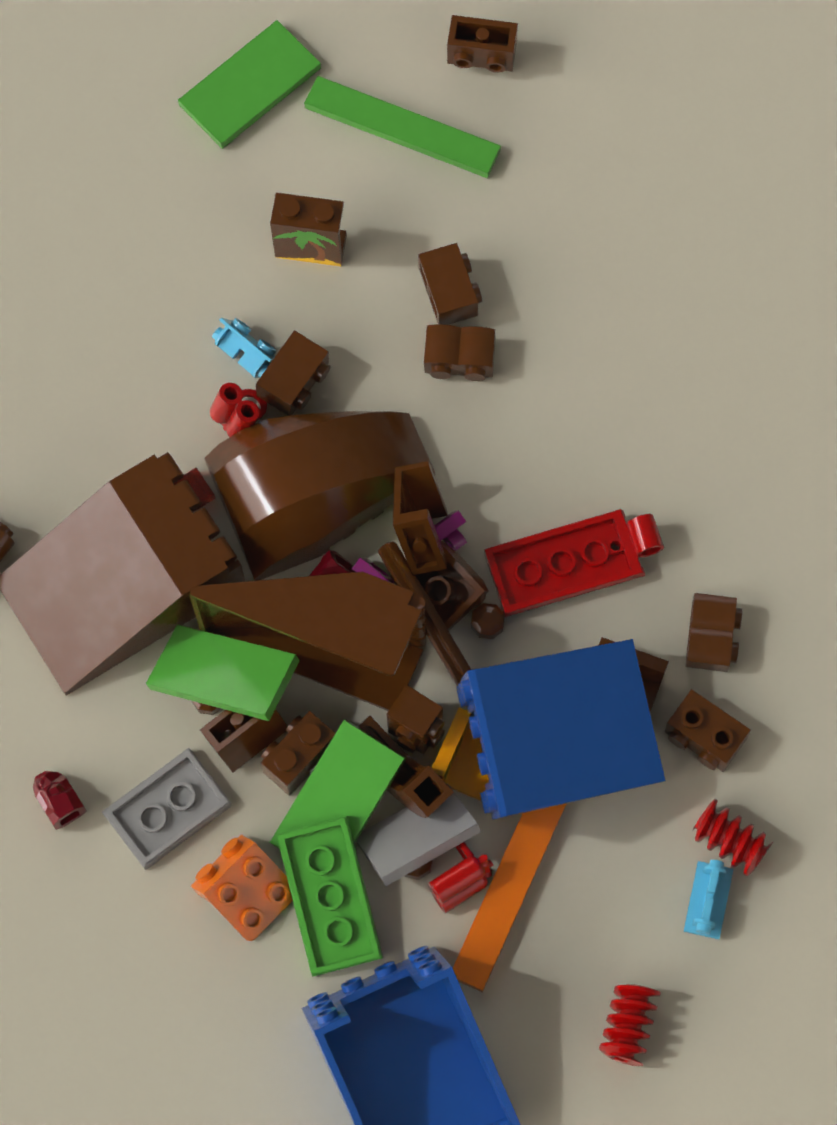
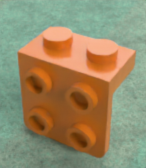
[191,835,293,941]

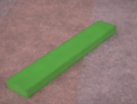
[304,76,501,179]

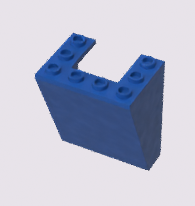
[456,639,666,820]
[301,946,521,1125]

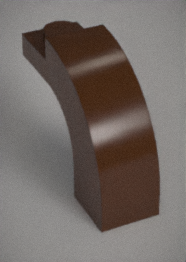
[358,715,454,818]

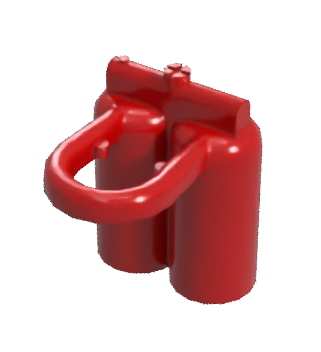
[210,383,267,437]
[428,842,493,914]

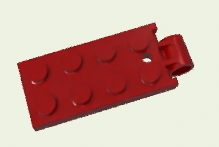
[484,509,664,617]

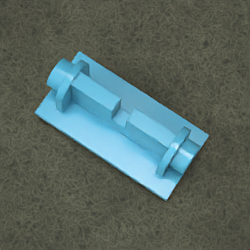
[212,318,276,378]
[683,860,734,940]

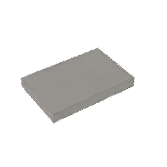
[102,748,232,870]
[356,783,481,886]

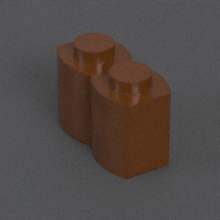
[424,324,496,381]
[685,593,742,672]

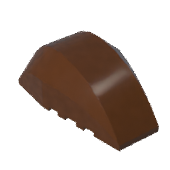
[204,411,435,581]

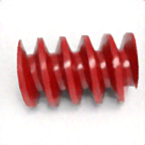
[692,799,773,876]
[599,984,661,1066]

